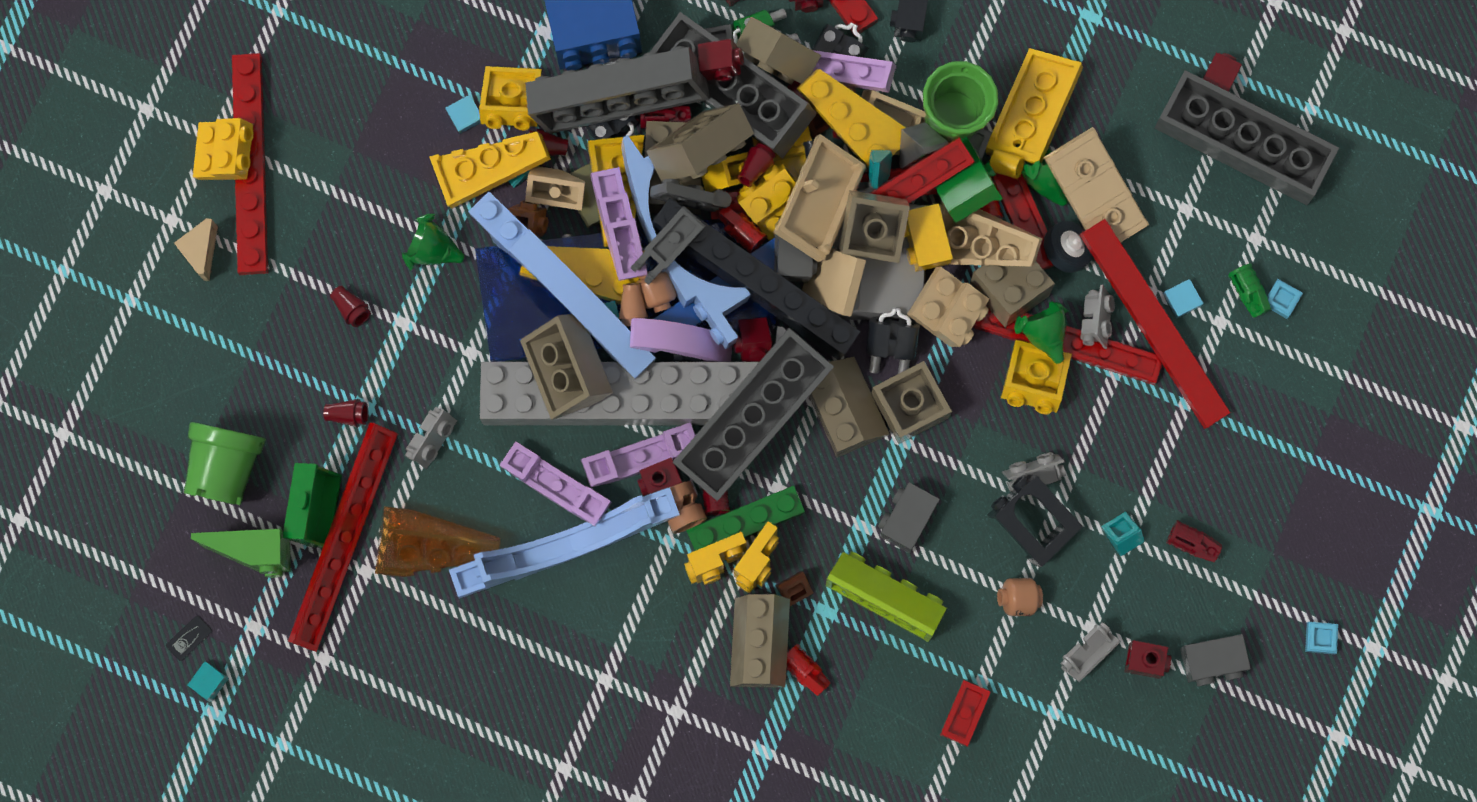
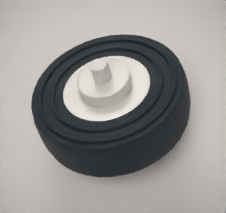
[1044,221,1093,273]

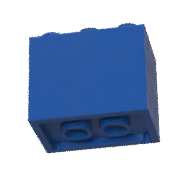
[544,0,642,71]

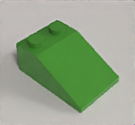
[191,529,291,578]

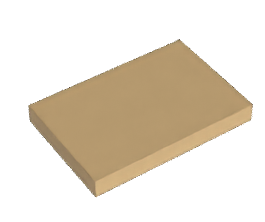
[802,248,866,317]

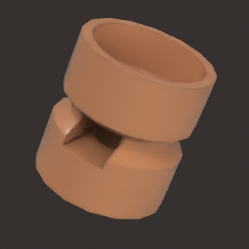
[667,481,707,534]

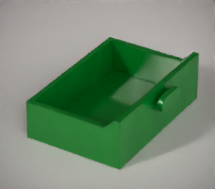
[935,137,1003,223]
[282,463,342,548]

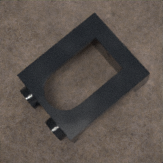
[987,475,1083,567]

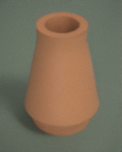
[619,283,648,326]

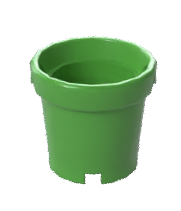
[923,61,998,142]
[183,422,266,505]

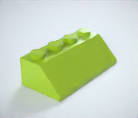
[826,551,947,642]

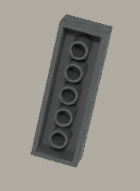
[650,12,817,159]
[525,46,709,134]
[1154,70,1339,205]
[673,328,834,501]

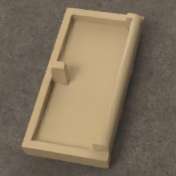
[1043,127,1149,242]
[774,134,866,262]

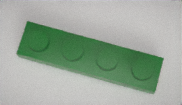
[686,485,805,551]

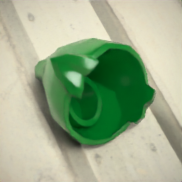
[1021,148,1068,206]
[402,214,465,271]
[1014,302,1069,364]

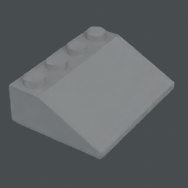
[832,204,926,320]

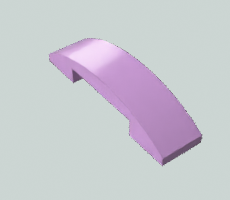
[630,318,732,362]
[581,423,695,487]
[500,441,612,527]

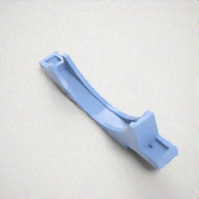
[621,135,751,349]
[468,192,656,379]
[449,487,680,599]

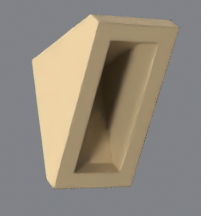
[174,218,218,281]

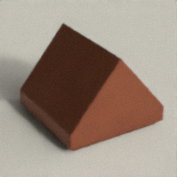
[775,571,813,606]

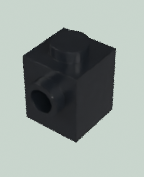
[890,0,928,42]

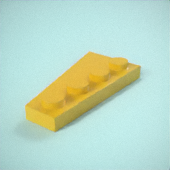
[797,69,906,170]
[429,132,551,209]
[588,135,644,247]
[520,246,645,304]

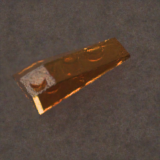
[375,507,500,577]

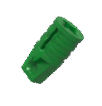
[1228,263,1271,318]

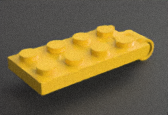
[986,48,1083,179]

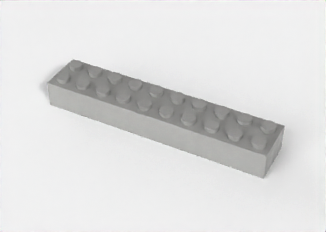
[480,362,759,426]

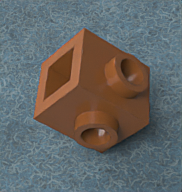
[508,200,548,238]

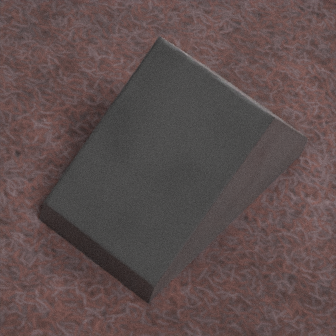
[899,122,948,169]

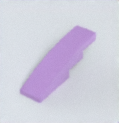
[590,167,648,281]

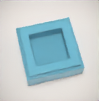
[445,95,481,134]
[1163,279,1203,318]
[1267,279,1303,319]
[1305,622,1338,654]

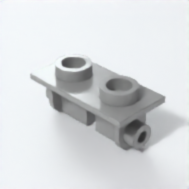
[1080,285,1115,349]
[405,407,457,469]
[1002,452,1066,492]
[1060,622,1121,682]

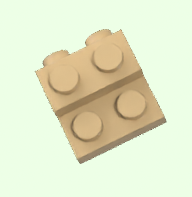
[907,267,989,347]

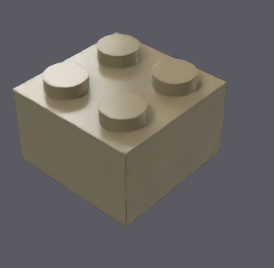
[736,17,821,85]
[839,190,910,263]
[970,261,1055,328]
[871,361,952,444]

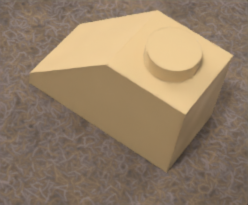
[525,166,586,211]

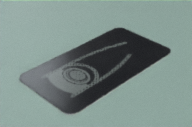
[166,616,212,661]

